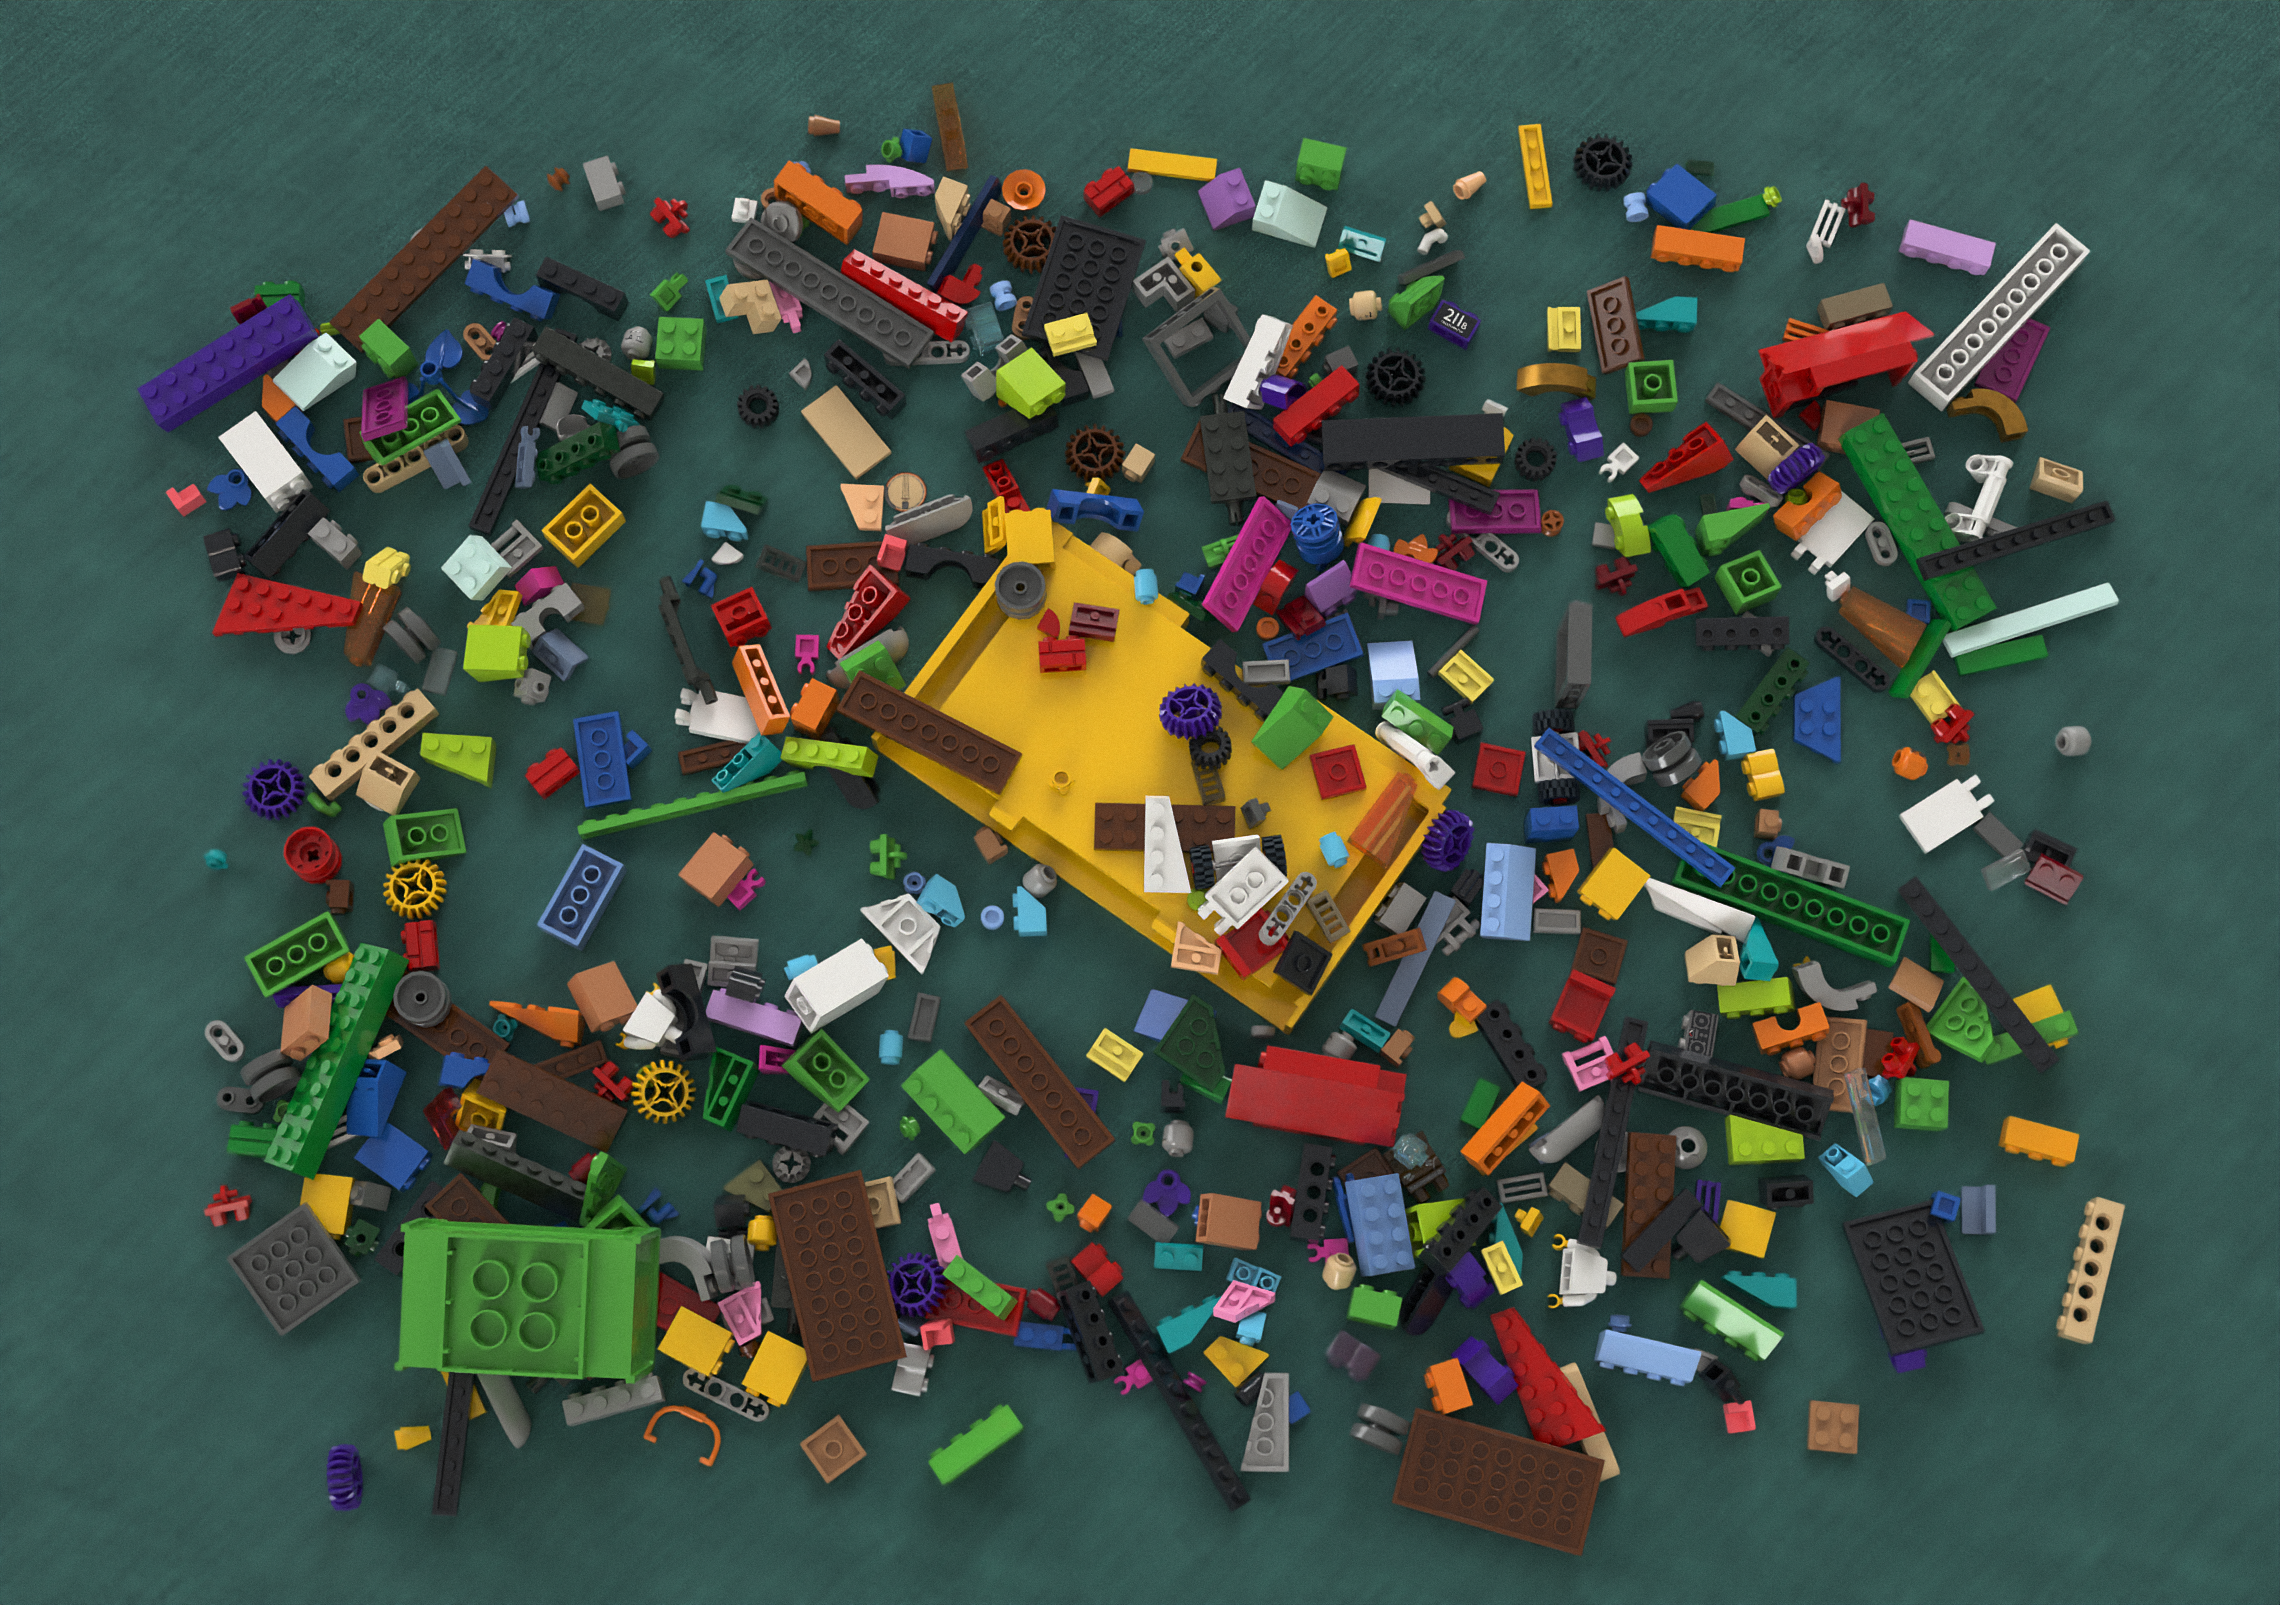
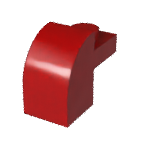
[936,264,983,305]
[1253,560,1299,615]

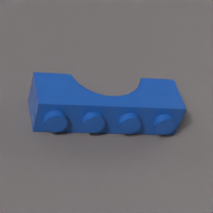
[464,259,560,321]
[275,406,359,492]
[1047,489,1144,532]
[438,1052,490,1090]

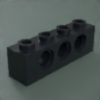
[1290,1143,1336,1245]
[374,1181,444,1278]

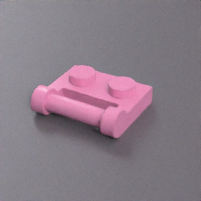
[1562,1036,1613,1092]

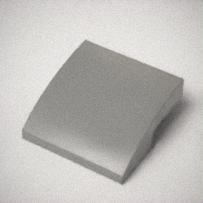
[707,936,759,987]

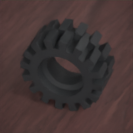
[737,385,779,429]
[1514,437,1557,481]
[1189,726,1232,770]

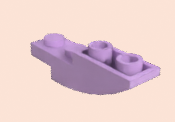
[845,165,935,198]

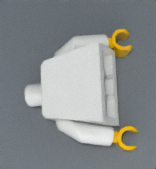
[615,983,682,1050]
[1547,1234,1616,1309]

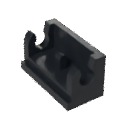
[1644,719,1694,749]
[2019,829,2077,867]
[1160,1080,1185,1114]

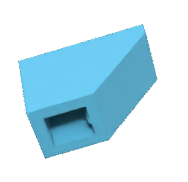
[701,501,749,542]
[1714,711,1756,761]
[916,874,965,928]
[1013,886,1047,937]
[1818,1143,1874,1197]
[1235,1311,1266,1346]

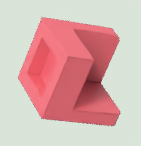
[166,484,206,517]
[877,534,908,572]
[920,1318,955,1350]
[1723,1400,1756,1434]

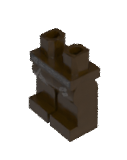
[1383,1131,1449,1204]

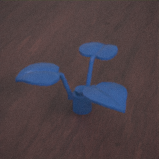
[408,329,489,425]

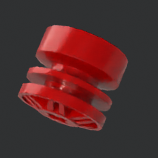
[284,827,342,884]

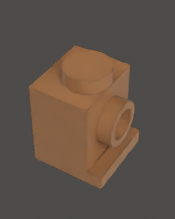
[981,199,1011,237]
[1754,809,1782,840]
[974,826,1008,865]
[1379,1029,1415,1068]

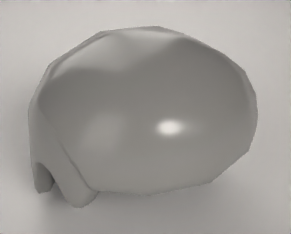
[556,414,590,442]

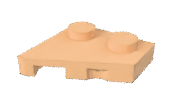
[840,484,884,531]
[1171,922,1221,975]
[366,1033,404,1060]

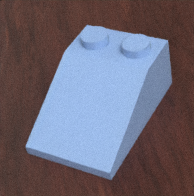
[1367,641,1420,710]

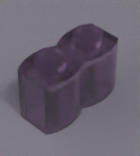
[1325,1330,1382,1383]

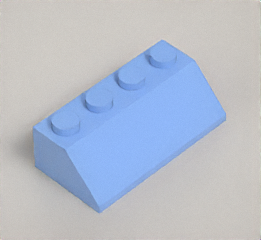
[1480,843,1536,941]
[1594,1329,1701,1386]

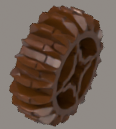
[1002,214,1057,275]
[1065,424,1125,483]

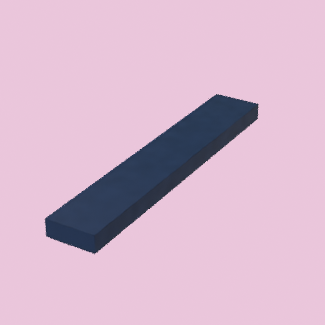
[927,175,1002,294]
[1228,403,1349,476]

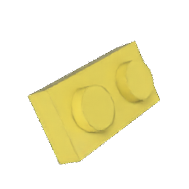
[1480,1241,1523,1295]

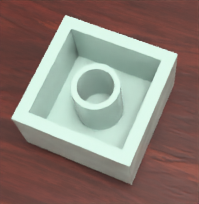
[441,535,512,601]

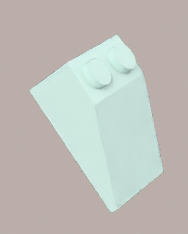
[1252,180,1327,248]
[273,333,356,411]

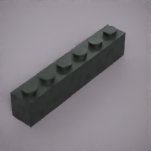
[532,326,665,421]
[443,1130,586,1222]

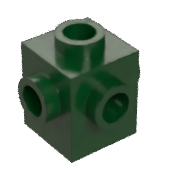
[343,1218,381,1258]

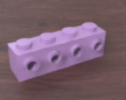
[1899,219,1996,275]
[706,988,804,1048]

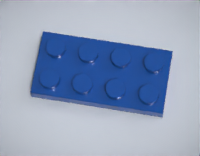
[1262,613,1364,687]
[573,711,632,809]

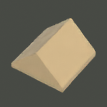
[2029,457,2083,503]

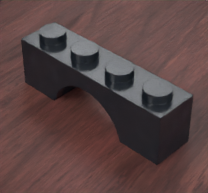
[536,257,629,322]
[1035,340,1089,407]
[905,543,1000,589]
[1201,639,1284,722]
[656,963,717,1062]

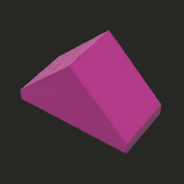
[515,566,564,606]
[759,1045,796,1075]

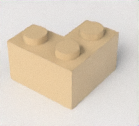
[719,279,782,334]

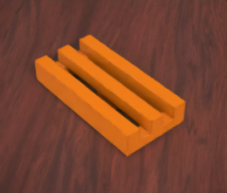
[1782,318,1829,342]

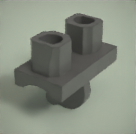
[1363,592,1399,620]

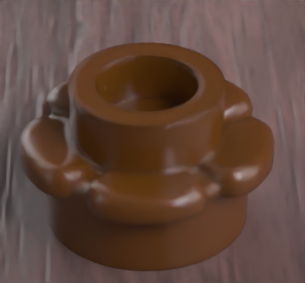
[738,1339,761,1359]

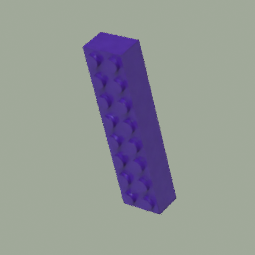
[137,294,319,433]

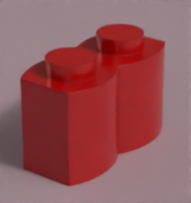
[1070,1242,1124,1298]

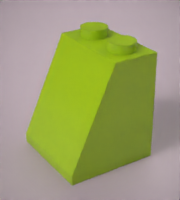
[996,347,1066,419]
[463,625,531,682]
[1405,1198,1476,1258]

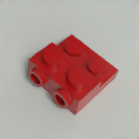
[711,587,772,647]

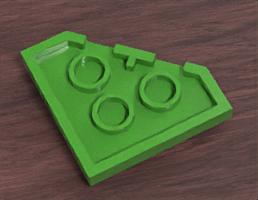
[1926,977,1996,1063]
[579,1151,628,1227]

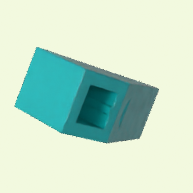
[1636,296,1697,333]
[711,732,782,793]
[1739,917,1779,981]
[1486,1203,1523,1278]
[1720,1271,1796,1309]
[1156,1295,1221,1355]

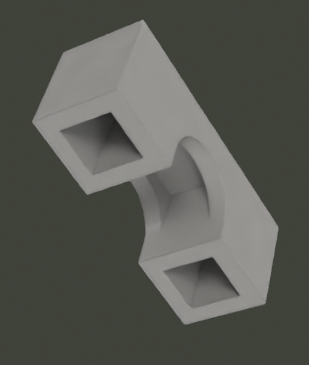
[961,334,1028,402]
[511,582,586,650]
[1771,846,1850,889]

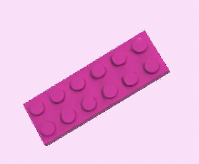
[1202,496,1291,632]
[1349,542,1487,625]

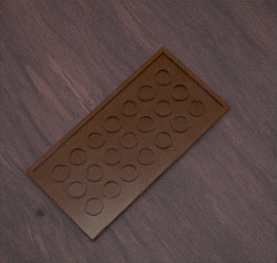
[768,1170,907,1382]
[1392,1408,1605,1556]

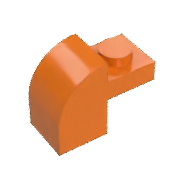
[1437,977,1487,1024]

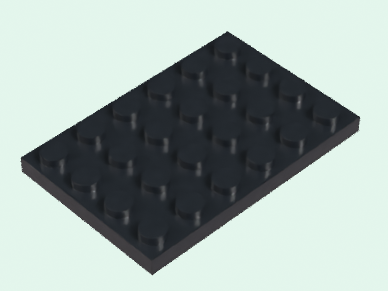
[1022,215,1146,361]
[1842,1200,1985,1357]

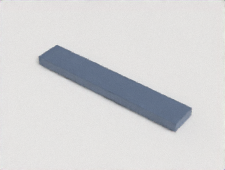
[1375,891,1456,1027]

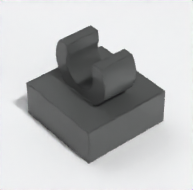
[1240,798,1271,829]

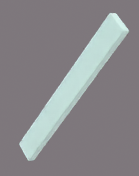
[1943,582,2119,658]

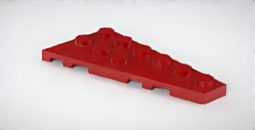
[212,573,364,637]
[1490,1307,1606,1447]

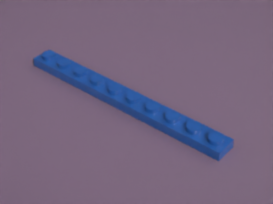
[1534,728,1735,888]

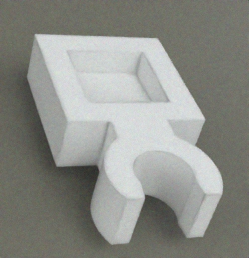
[1599,442,1640,483]

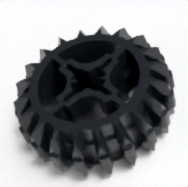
[1573,134,1633,193]
[1365,347,1426,407]

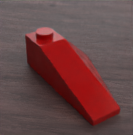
[1639,422,1734,493]
[826,565,911,660]

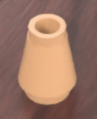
[1453,171,1486,200]

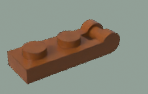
[1362,927,1427,967]
[1896,1001,1941,1069]

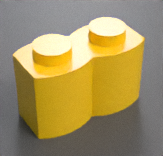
[1741,749,1785,801]

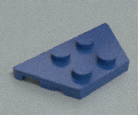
[1793,677,1841,764]

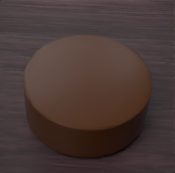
[1629,413,1653,437]

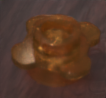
[1947,743,1970,766]

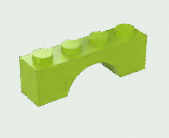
[780,736,878,778]

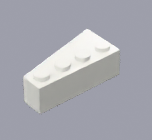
[1223,315,1293,410]
[1144,796,1191,893]

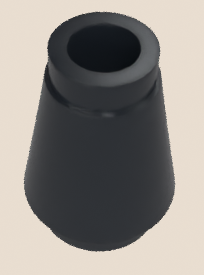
[1669,700,1705,722]
[1233,1372,1264,1407]

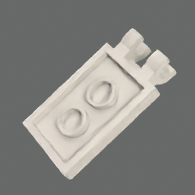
[1791,491,1875,575]
[674,688,760,744]
[1899,775,1994,854]
[1197,847,1289,936]

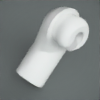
[1417,228,1448,255]

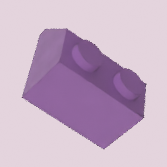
[1198,168,1256,231]
[1304,560,1358,618]

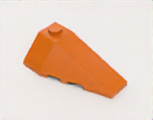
[489,1001,586,1049]

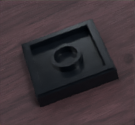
[1273,931,1333,996]

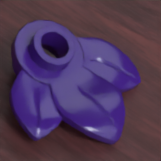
[345,683,392,725]
[1143,1169,1191,1217]

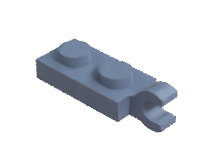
[515,426,540,489]

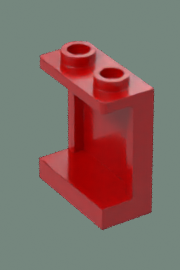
[1215,908,1289,981]
[1548,969,1616,1043]

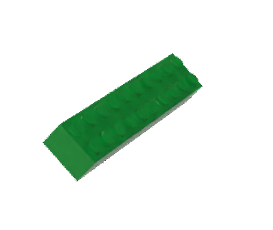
[1838,413,1997,633]
[1670,842,1910,968]
[264,943,409,1180]

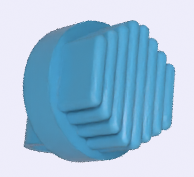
[1860,1075,1892,1106]

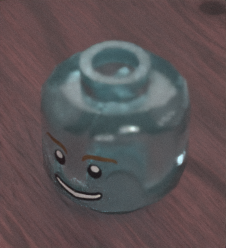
[1392,1133,1429,1169]

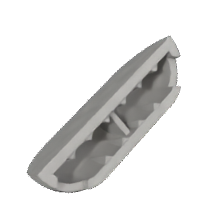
[885,494,973,547]
[826,626,909,689]
[1528,1095,1605,1163]
[477,1374,532,1449]

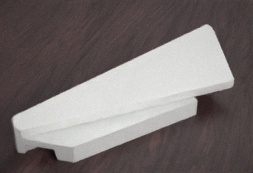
[1644,878,1755,943]

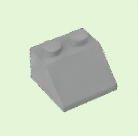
[1307,471,1366,527]

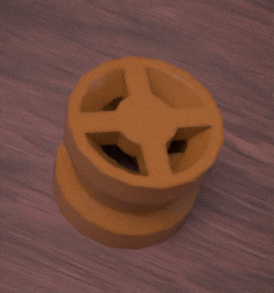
[1541,510,1564,537]

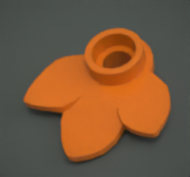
[1394,534,1438,564]

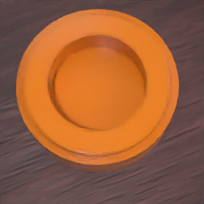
[1256,617,1279,641]

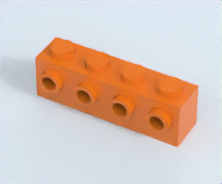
[1651,225,1745,272]
[1276,295,1338,379]
[732,644,790,736]
[1460,1082,1550,1176]

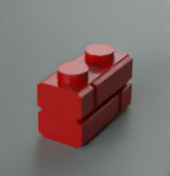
[1083,166,1134,217]
[1038,635,1086,673]
[524,747,580,800]
[401,920,440,972]

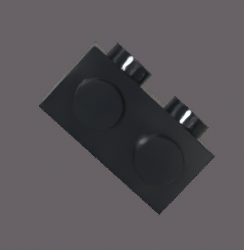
[1758,1174,1814,1209]

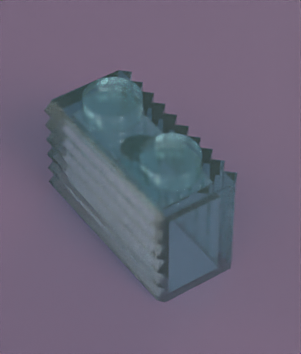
[965,302,1005,356]

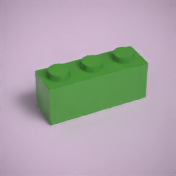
[1381,689,1454,755]
[942,1255,1018,1320]

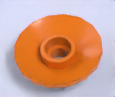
[1002,169,1046,211]

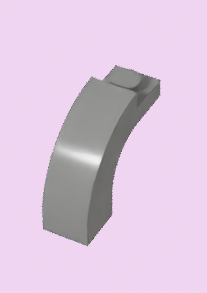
[1597,752,1647,834]
[1791,960,1877,1011]
[659,1236,718,1302]

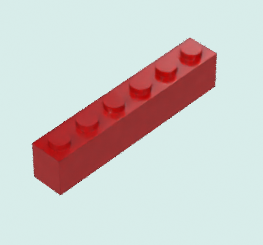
[840,249,968,343]

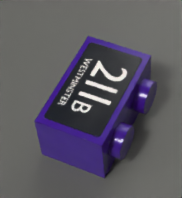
[1428,299,1481,350]

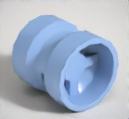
[1623,192,1649,222]
[504,200,530,227]
[989,281,1017,311]

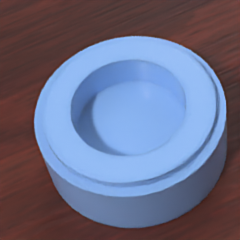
[981,905,1004,930]

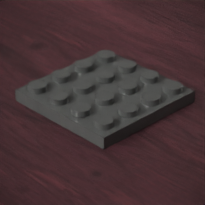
[226,1202,362,1337]

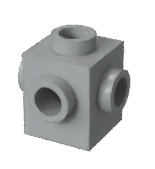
[1158,228,1194,262]
[513,668,551,705]

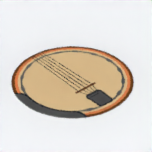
[884,472,927,512]

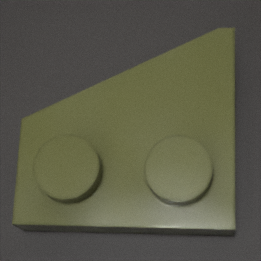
[723,1159,782,1212]

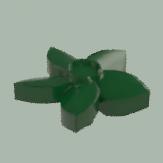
[793,829,820,856]

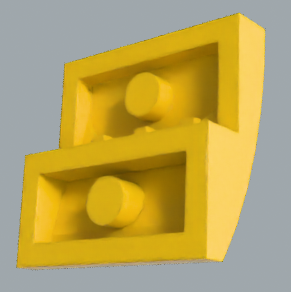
[982,496,1007,555]
[1343,497,1382,547]
[1720,1200,1776,1259]

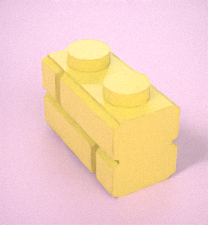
[362,547,411,589]

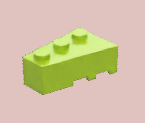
[420,733,497,788]
[1717,977,1796,1019]
[1725,1115,1805,1165]

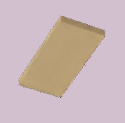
[801,385,892,480]

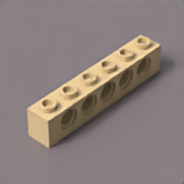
[309,688,439,802]
[2056,1197,2125,1344]

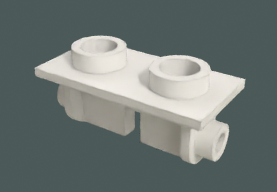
[463,249,512,273]

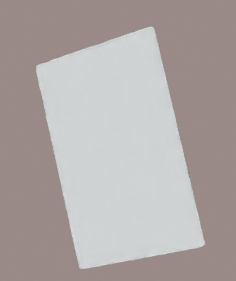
[1369,469,1430,504]

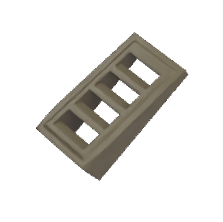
[1306,890,1350,944]

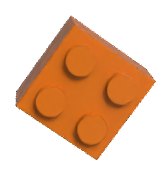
[790,678,840,741]
[1423,1358,1473,1415]

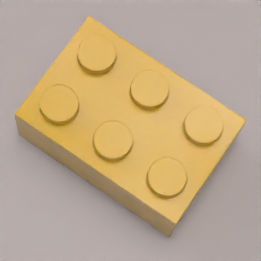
[542,484,626,568]

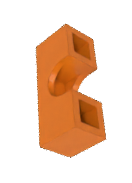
[1773,471,1842,541]
[1752,1002,1830,1056]

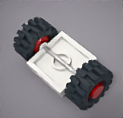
[1531,709,1581,806]
[1190,835,1287,890]

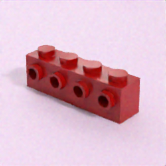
[1273,365,1359,447]

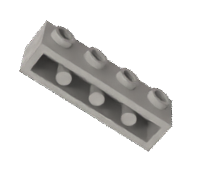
[562,1373,666,1426]

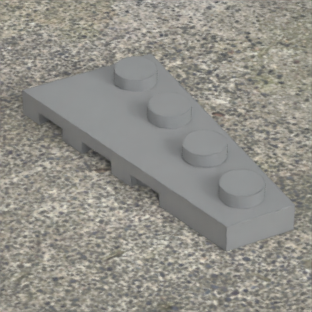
[1240,1373,1289,1472]

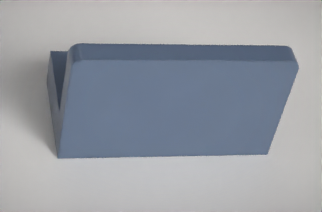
[423,438,471,489]
[532,628,588,681]
[1961,1185,1996,1235]

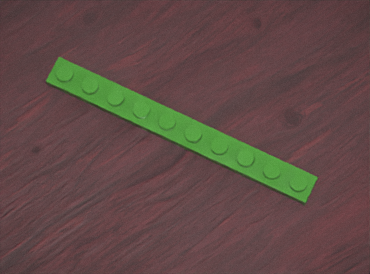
[577,770,808,840]

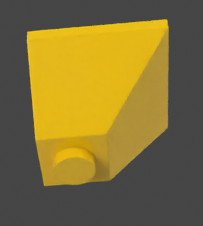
[454,1078,507,1132]

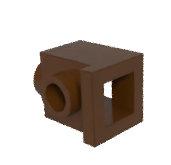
[326,880,355,916]

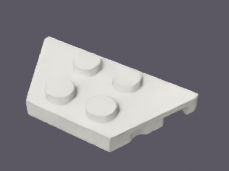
[860,894,941,975]

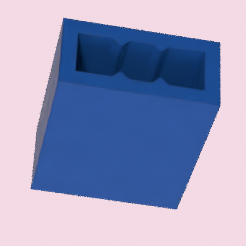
[1646,164,1717,230]
[1523,806,1579,844]
[354,1121,433,1193]

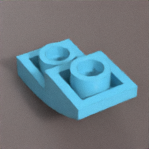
[1225,1258,1281,1292]

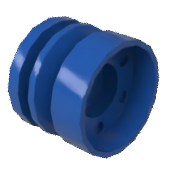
[1291,503,1345,565]

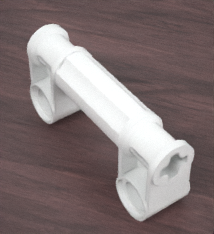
[1945,454,2013,542]
[1375,721,1455,790]

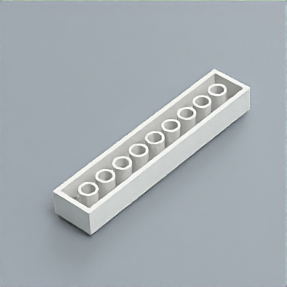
[1908,223,2090,412]

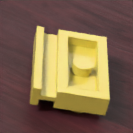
[1547,307,1581,352]
[1044,313,1097,357]
[1438,650,1494,705]
[1910,670,1960,724]
[1673,806,1722,847]
[1086,1028,1144,1083]

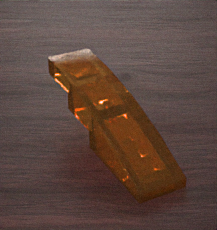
[931,83,968,171]

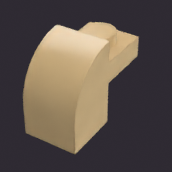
[1090,532,1142,576]

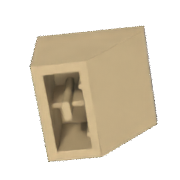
[935,176,972,241]
[1735,415,1800,480]
[356,749,421,816]
[1684,934,1740,986]

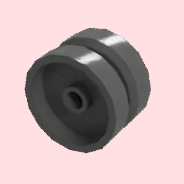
[607,425,660,479]
[995,561,1047,620]
[383,606,441,664]
[1641,731,1702,787]
[393,971,452,1028]
[240,1049,302,1104]
[710,1234,755,1294]
[1349,1403,1410,1455]

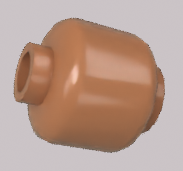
[1779,1047,1816,1080]

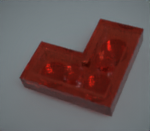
[423,1087,462,1151]

